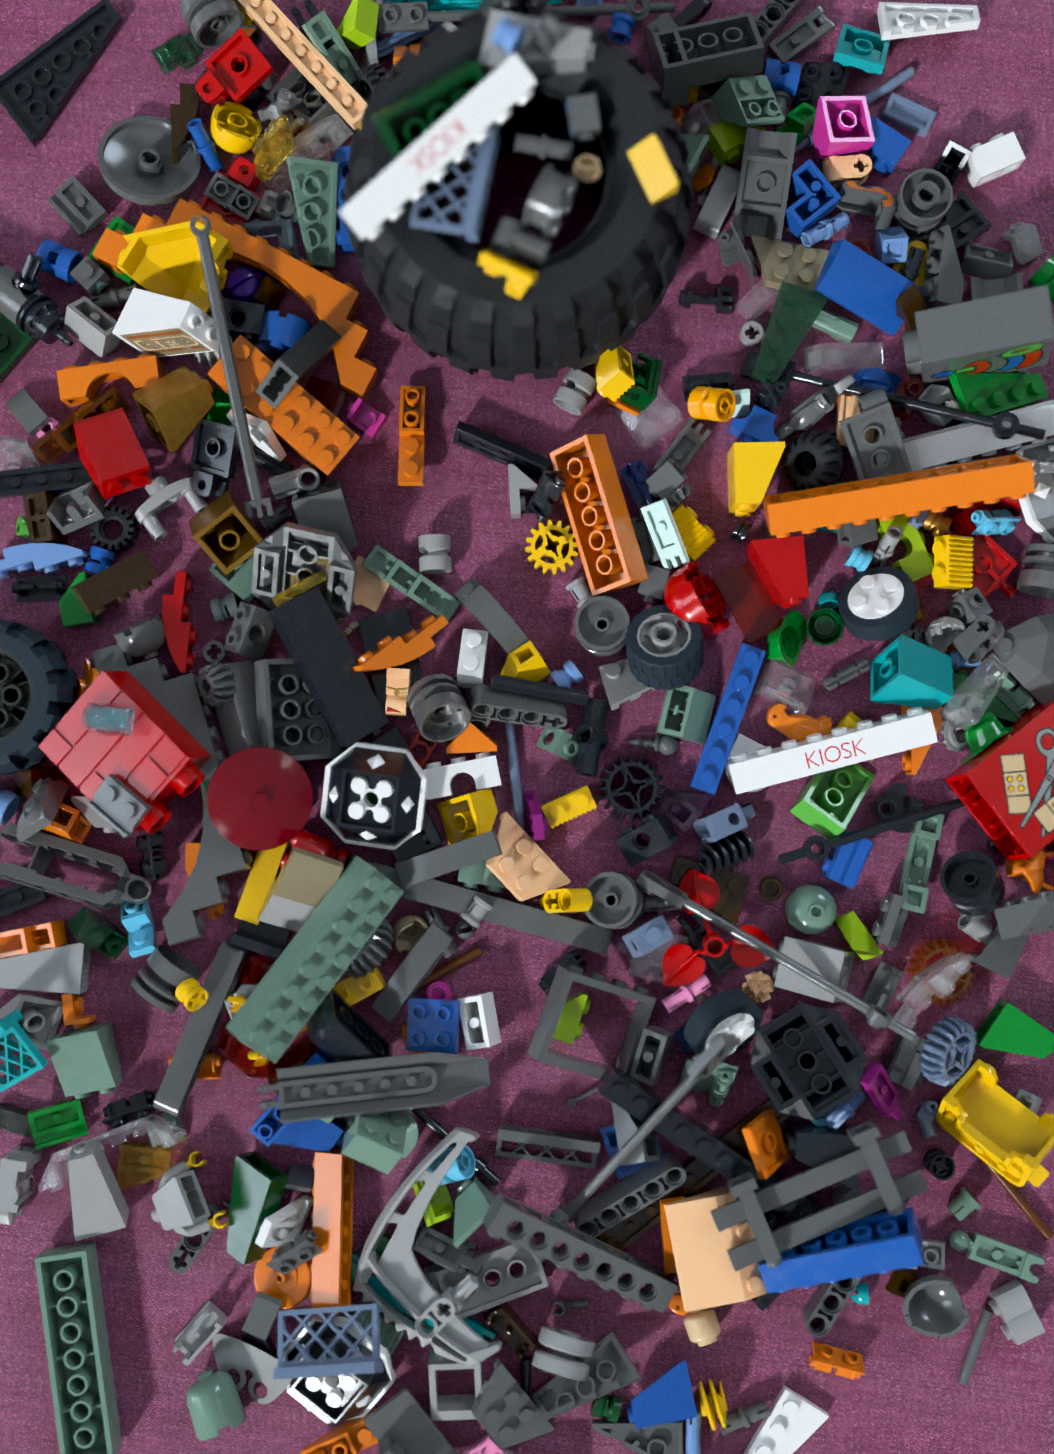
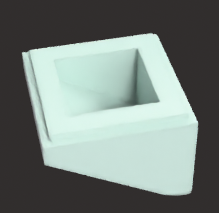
[731,388,750,418]

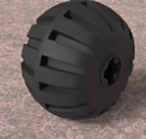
[784,430,846,490]

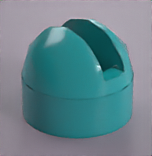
[818,590,838,610]
[851,1283,869,1305]

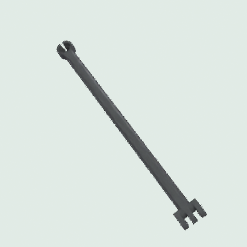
[190,215,274,520]

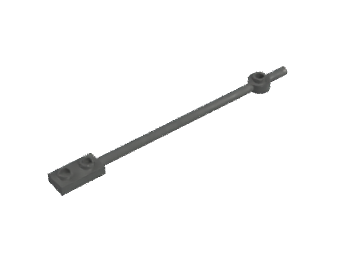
[378,0,675,33]
[635,868,916,1041]
[549,1033,740,1225]

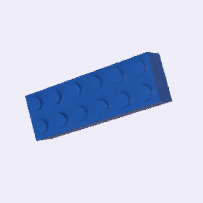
[758,1207,924,1293]

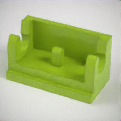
[411,1172,455,1227]

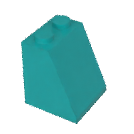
[870,634,954,709]

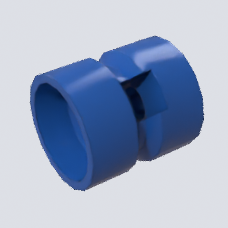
[762,58,801,98]
[36,239,84,283]

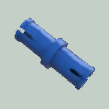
[187,118,224,172]

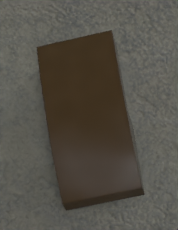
[895,284,928,332]

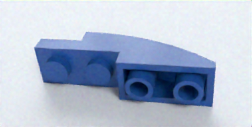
[248,1049,334,1147]

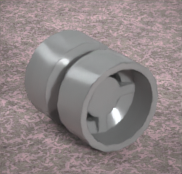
[553,368,597,415]
[418,534,452,574]

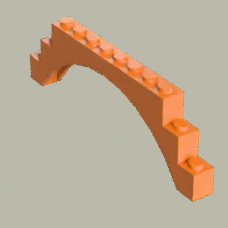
[92,199,378,401]

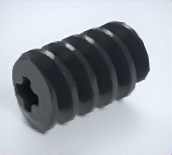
[698,830,755,877]

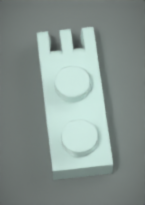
[640,498,690,570]

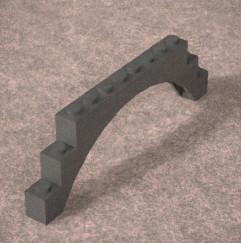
[92,644,252,945]

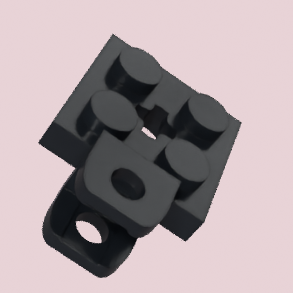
[190,418,239,497]

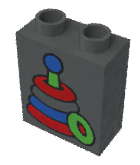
[902,285,1054,389]

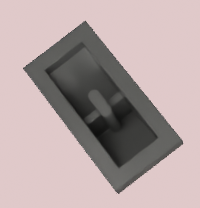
[242,1291,282,1341]

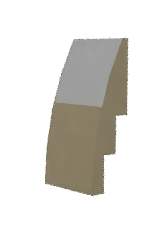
[257,847,344,932]

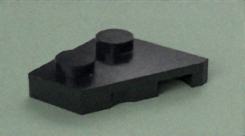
[940,189,992,252]

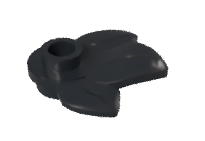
[872,783,923,833]

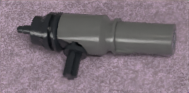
[0,253,74,347]

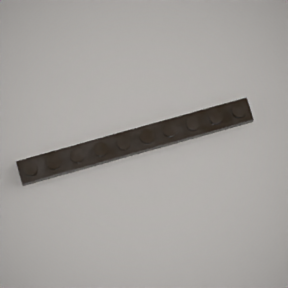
[595,1097,791,1268]

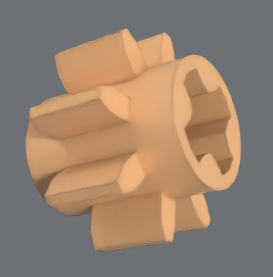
[742,971,774,1003]

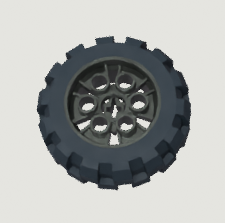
[0,619,78,774]

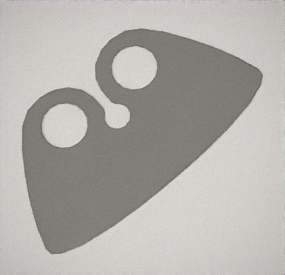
[212,1334,292,1405]

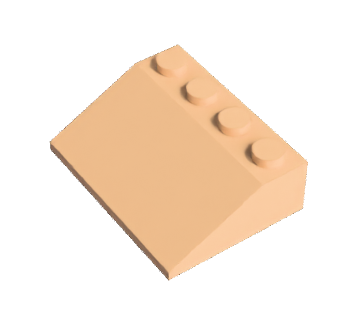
[664,1185,766,1312]

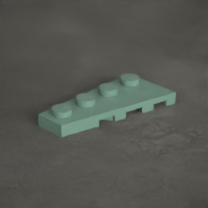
[286,156,338,268]

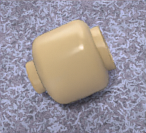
[683,1308,721,1347]

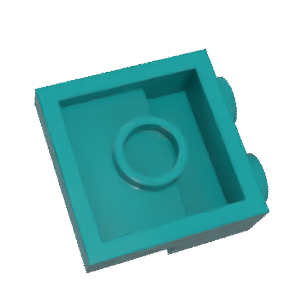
[833,24,890,75]

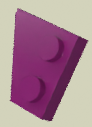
[525,790,549,840]

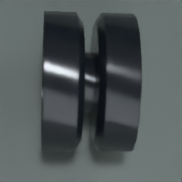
[940,850,1005,916]

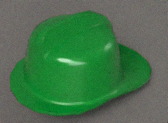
[765,610,806,666]
[961,712,1013,764]

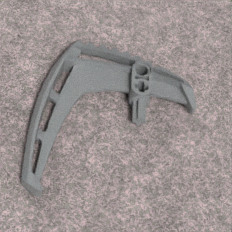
[353,1127,503,1366]

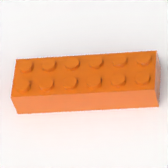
[207,334,360,478]
[549,434,649,597]

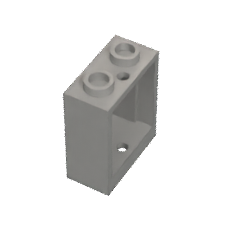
[428,1349,483,1421]

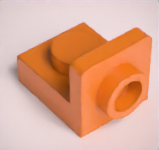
[62,993,96,1029]

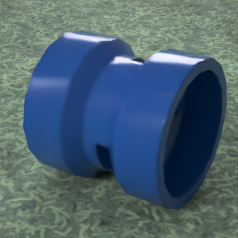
[84,546,116,574]

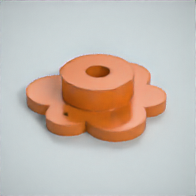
[692,164,715,191]

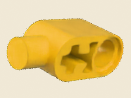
[540,888,592,913]

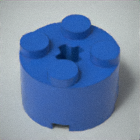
[257,311,312,359]

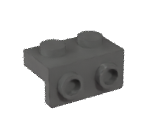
[872,892,909,948]

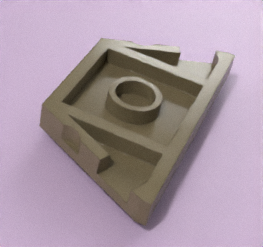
[749,235,829,297]

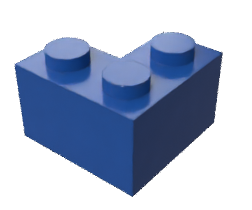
[784,159,842,239]

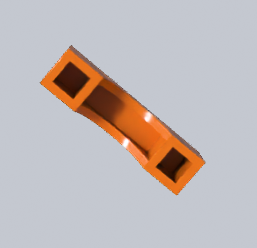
[56,353,164,407]

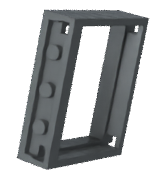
[528,965,656,1079]

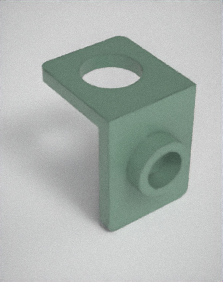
[536,728,579,764]

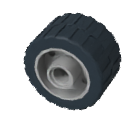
[625,604,704,690]

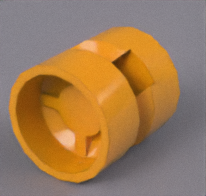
[688,386,736,422]

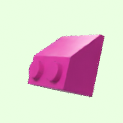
[812,96,875,159]

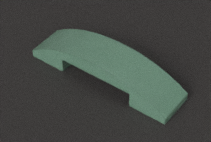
[899,809,945,914]

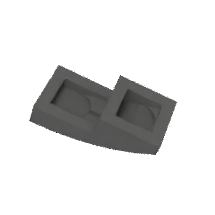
[5,388,51,436]

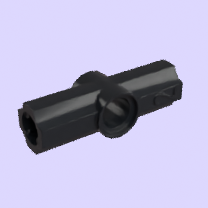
[575,698,608,777]

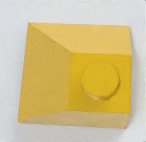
[437,787,498,845]

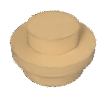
[573,154,601,182]

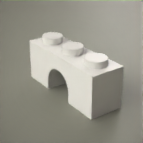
[423,752,502,800]

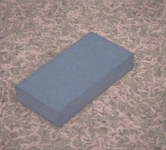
[880,92,937,138]

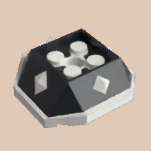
[320,742,428,850]
[285,1314,396,1424]

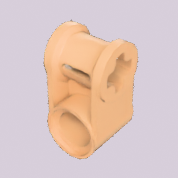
[822,154,872,189]

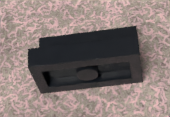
[230,920,291,959]

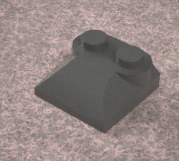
[17,777,69,842]

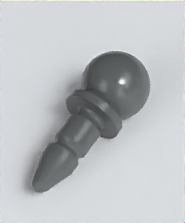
[629,735,678,755]

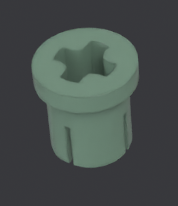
[947,1186,982,1221]

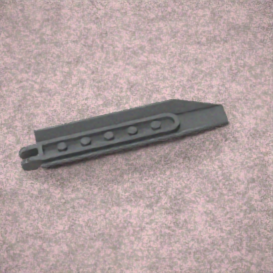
[257,1052,490,1123]

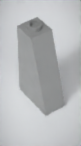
[479,9,596,79]
[0,940,92,994]
[68,1138,130,1241]

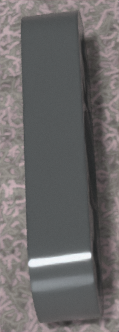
[169,1203,221,1274]

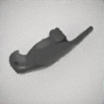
[774,373,856,442]

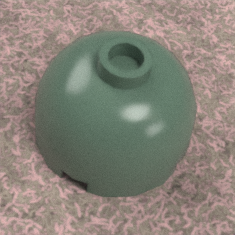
[785,884,837,935]

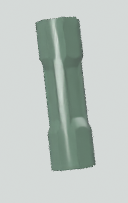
[781,292,859,345]

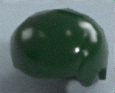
[806,607,845,646]

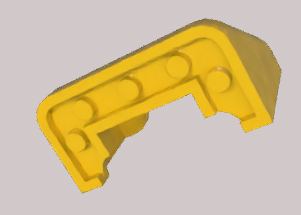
[936,1059,1054,1187]

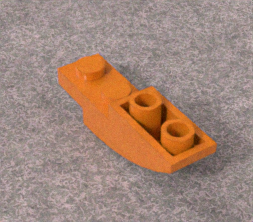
[398,386,426,486]
[353,615,449,671]
[301,1408,379,1454]

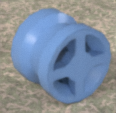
[492,16,527,56]

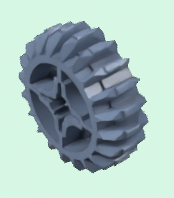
[919,1016,977,1087]

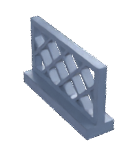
[409,123,500,242]
[273,1303,384,1380]

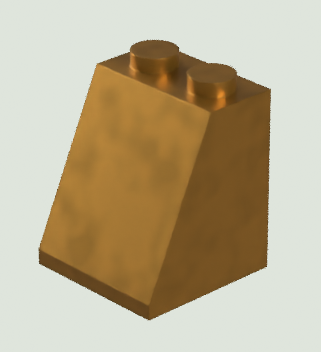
[132,366,215,453]
[188,490,263,575]

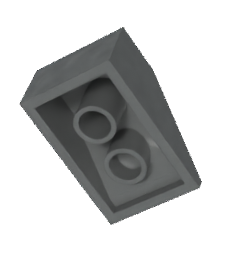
[266,67,346,145]

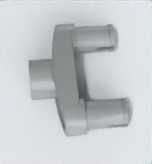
[135,476,208,542]

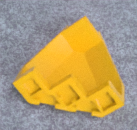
[116,221,234,317]

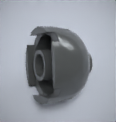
[113,614,166,660]

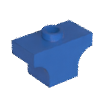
[727,405,780,442]

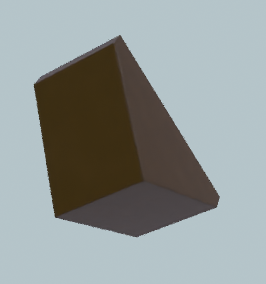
[14,768,67,796]

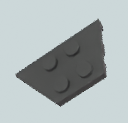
[471,1358,554,1449]

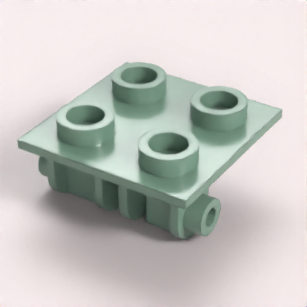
[678,1059,738,1107]

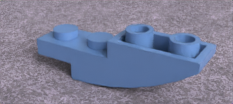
[0,543,91,580]

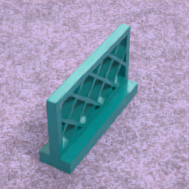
[0,1009,49,1093]

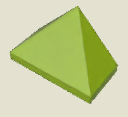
[835,911,883,961]

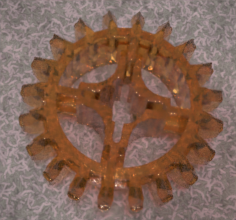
[906,937,978,1007]

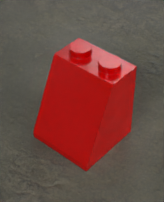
[73,408,152,499]
[745,536,809,609]

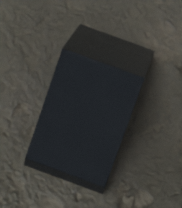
[933,139,973,186]

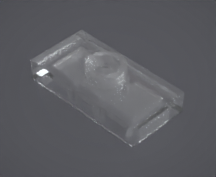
[734,279,785,322]

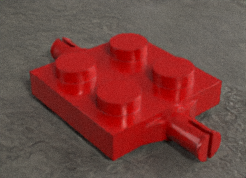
[951,532,1018,598]

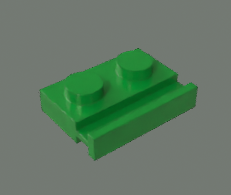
[27,1098,88,1150]

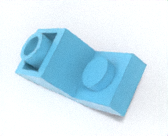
[121,901,157,958]

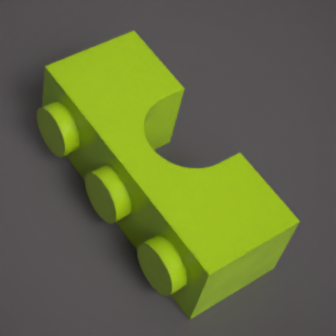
[876,514,934,582]

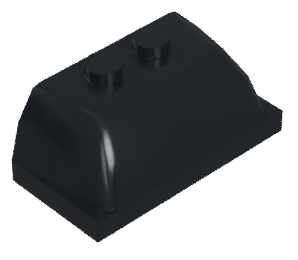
[306,988,392,1063]

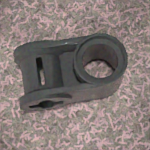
[953,615,1005,664]

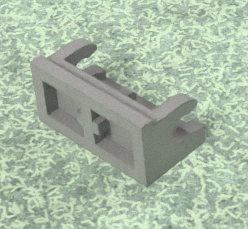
[172,1300,228,1367]

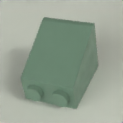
[46,1022,123,1099]

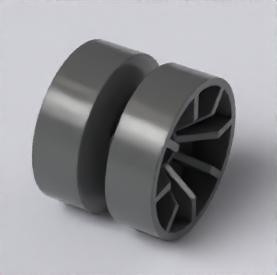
[891,169,953,237]

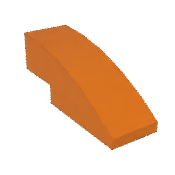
[0,919,68,959]

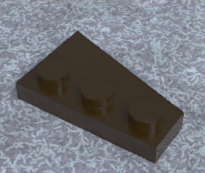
[669,856,750,925]

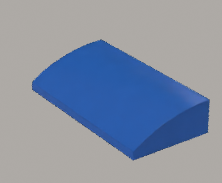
[814,239,921,336]

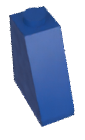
[272,1117,346,1152]
[627,1360,698,1429]

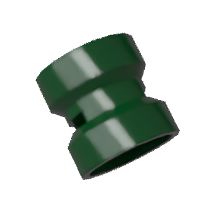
[590,1394,622,1423]

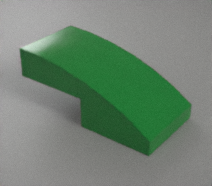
[776,102,817,148]

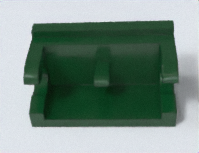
[620,353,663,411]

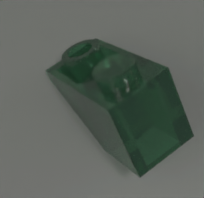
[68,905,129,960]

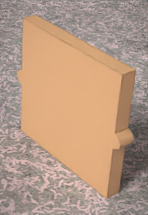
[353,555,390,612]

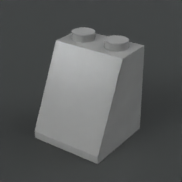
[772,936,855,1003]

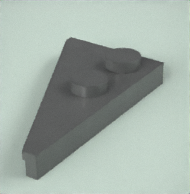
[592,1419,683,1454]

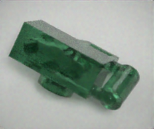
[151,32,204,74]

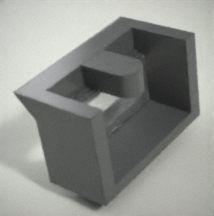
[46,480,106,535]

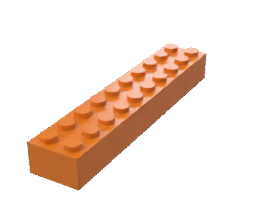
[763,454,1035,538]

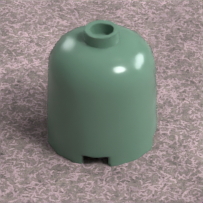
[186,1368,247,1441]

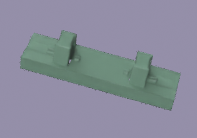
[302,10,360,94]

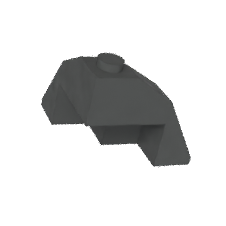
[992,613,1054,704]

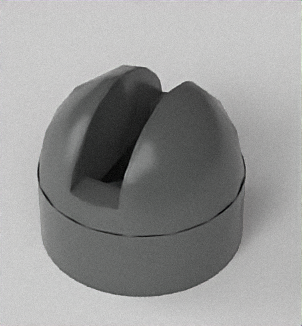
[455,919,476,940]

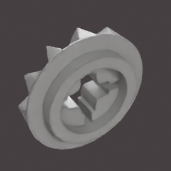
[940,711,971,752]

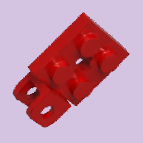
[195,28,275,108]
[199,157,262,229]

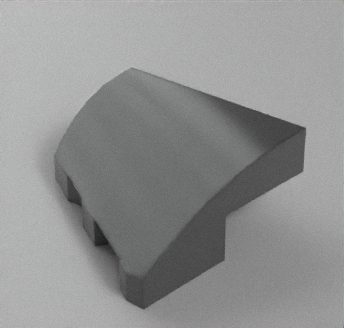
[970,924,1030,979]

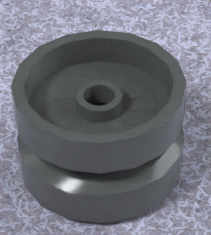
[179,0,245,49]
[574,596,630,657]
[585,872,646,929]

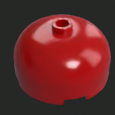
[664,562,730,639]

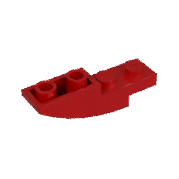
[162,570,197,675]

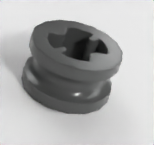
[203,641,228,663]

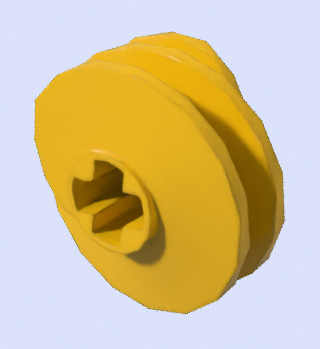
[698,1379,728,1431]

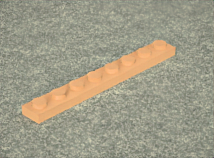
[235,0,367,131]

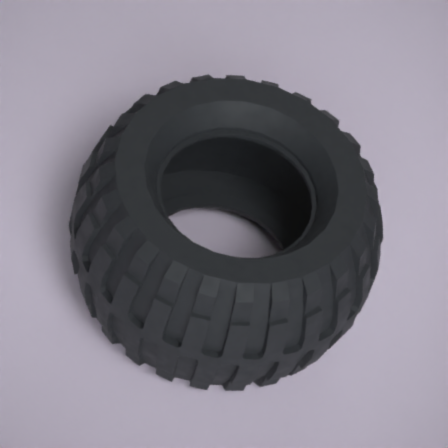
[344,6,693,382]

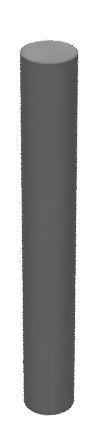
[957,1308,993,1386]

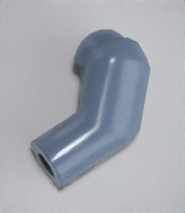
[916,1100,939,1139]

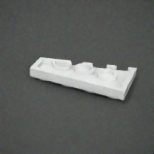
[877,2,980,41]
[743,1386,829,1454]

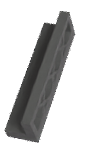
[495,1123,601,1169]

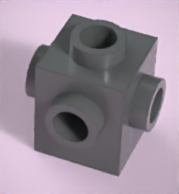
[945,587,994,629]

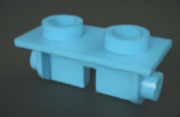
[971,509,1023,536]

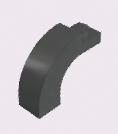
[454,578,529,655]

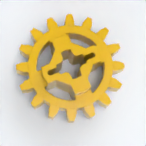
[525,520,578,575]

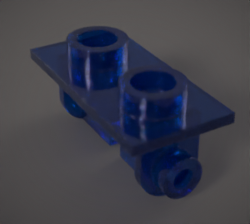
[619,459,661,513]

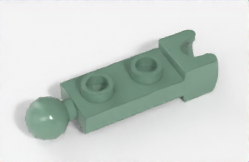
[949,1230,1045,1283]

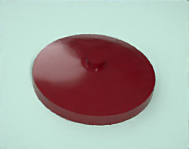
[207,746,313,850]

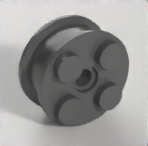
[523,164,578,237]

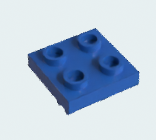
[406,997,460,1053]

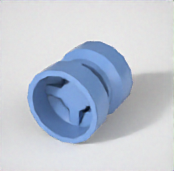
[549,659,584,688]

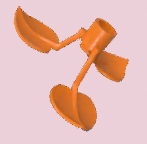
[1005,849,1054,894]

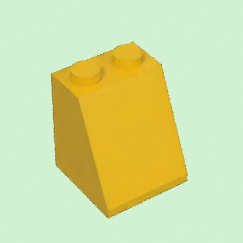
[727,442,785,517]

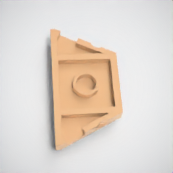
[486,812,571,901]

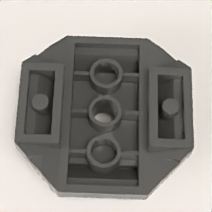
[251,522,357,621]

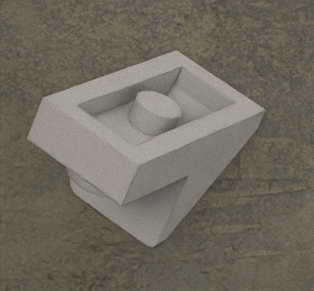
[508,464,538,519]

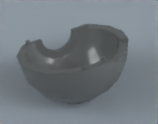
[902,1274,970,1339]

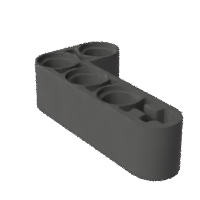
[466,684,567,732]

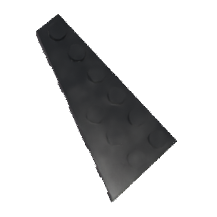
[0,0,123,147]

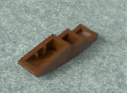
[28,386,129,466]

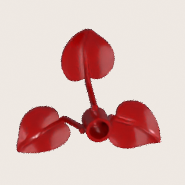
[662,869,775,986]

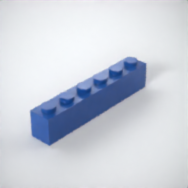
[689,643,766,795]

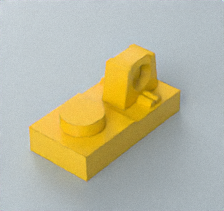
[478,249,539,299]

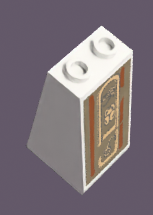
[112,288,218,357]

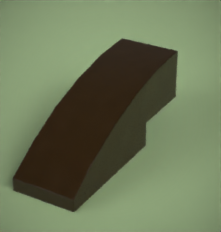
[170,83,200,164]

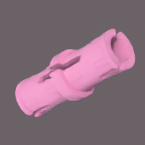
[661,973,712,1014]

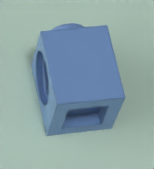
[875,226,908,264]

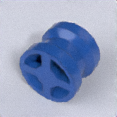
[607,12,636,44]

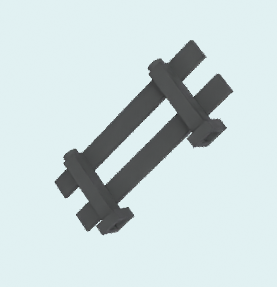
[710,1120,929,1271]

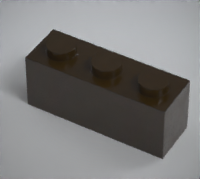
[71,550,157,616]

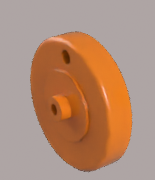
[254,1246,312,1310]

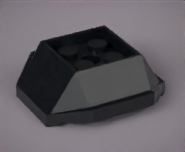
[750,1002,867,1120]

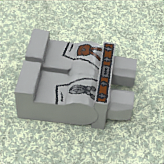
[0,1144,44,1225]

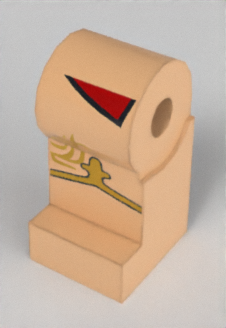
[385,668,412,716]

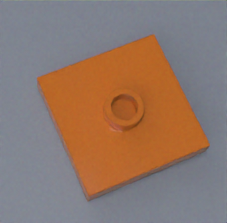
[742,1108,790,1179]

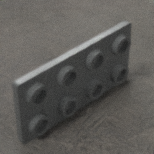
[364,1388,457,1454]

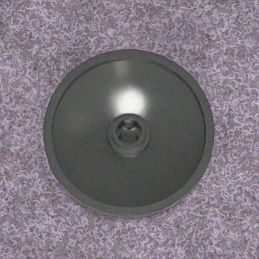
[98,115,201,206]

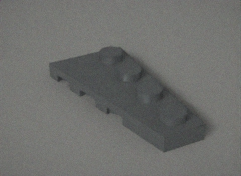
[532,1332,643,1420]

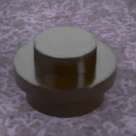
[758,876,783,901]

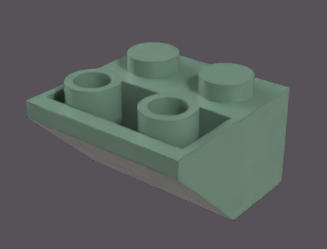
[712,75,785,127]
[655,686,716,745]

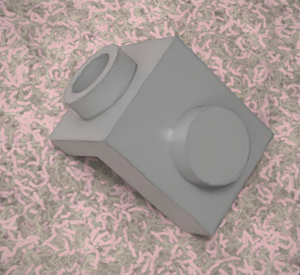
[1002,222,1044,265]

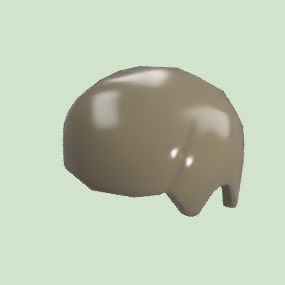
[392,915,429,953]

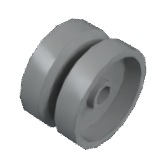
[532,1326,596,1381]

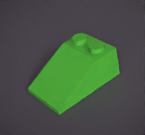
[790,763,875,839]

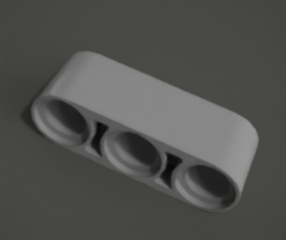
[693,164,740,240]

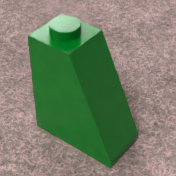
[975,999,1054,1059]

